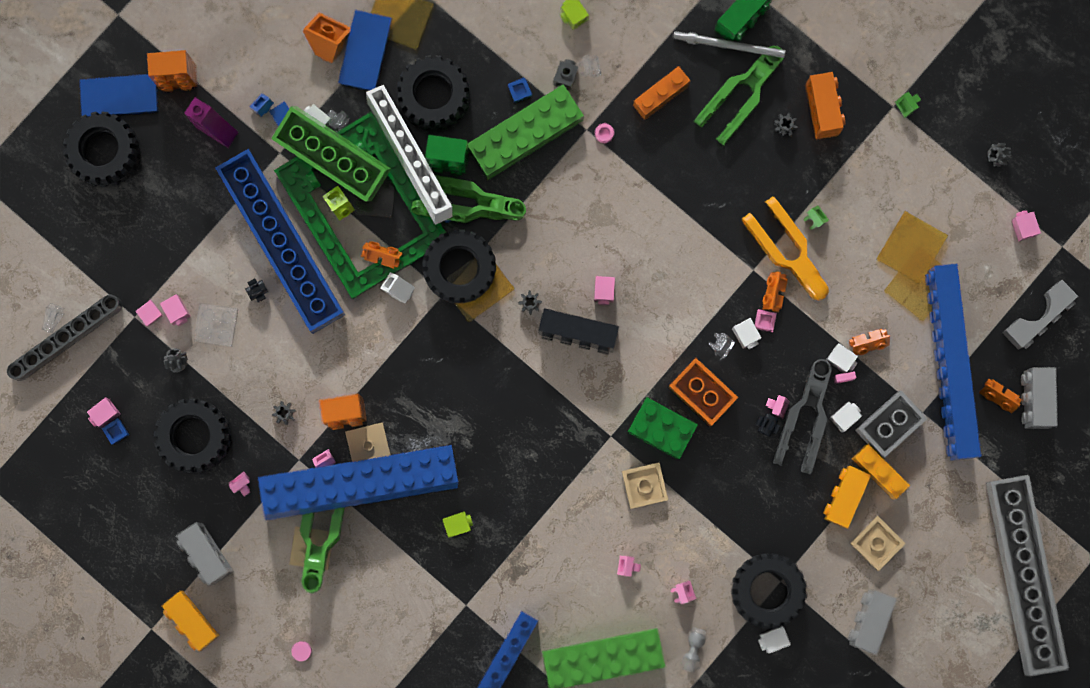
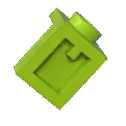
[322,186,355,220]

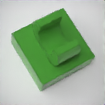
[895,92,921,117]
[804,205,829,230]

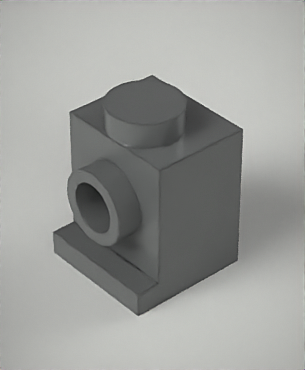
[553,59,578,91]

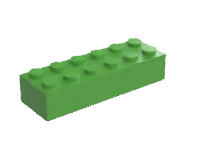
[468,84,584,180]
[271,106,391,202]
[542,628,665,688]

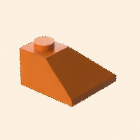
[303,13,351,63]

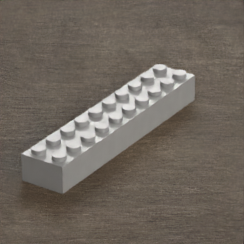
[986,475,1069,676]

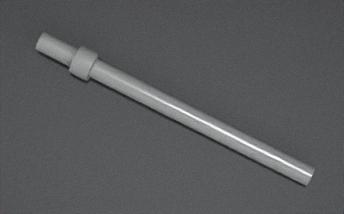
[673,32,786,58]

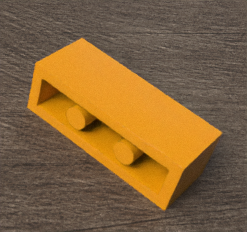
[852,444,910,500]
[823,466,871,529]
[162,591,220,651]

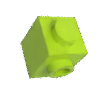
[560,0,589,30]

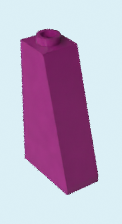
[184,98,238,148]

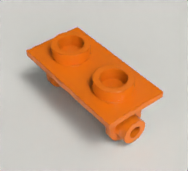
[361,241,403,268]
[763,272,788,312]
[849,329,890,355]
[979,379,1022,413]

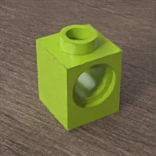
[443,512,473,538]

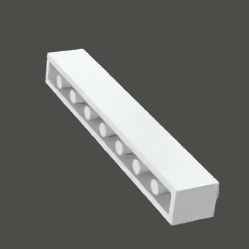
[366,85,452,225]

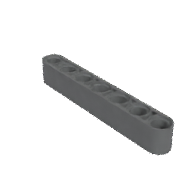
[7,294,122,381]

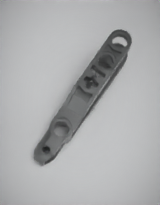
[773,359,832,474]

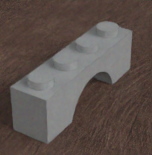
[1003,280,1078,350]

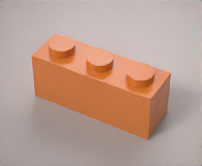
[633,66,691,120]

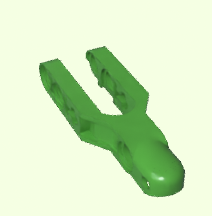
[694,46,783,145]
[411,175,526,223]
[300,507,345,593]

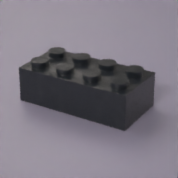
[538,308,619,355]

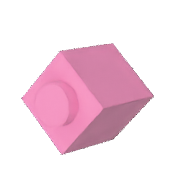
[1011,210,1041,242]
[594,276,615,305]
[160,294,191,326]
[87,398,121,428]

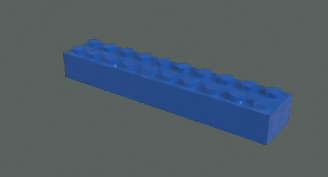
[216,149,346,334]
[925,264,981,461]
[258,445,458,521]

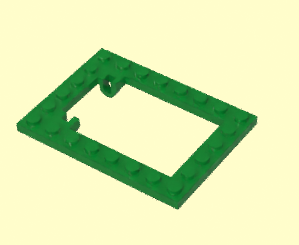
[274,112,446,300]

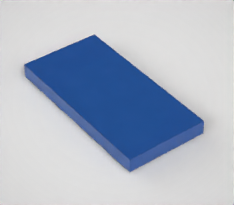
[338,10,392,91]
[80,74,158,117]

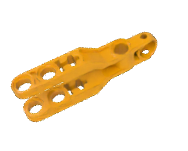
[742,196,829,301]

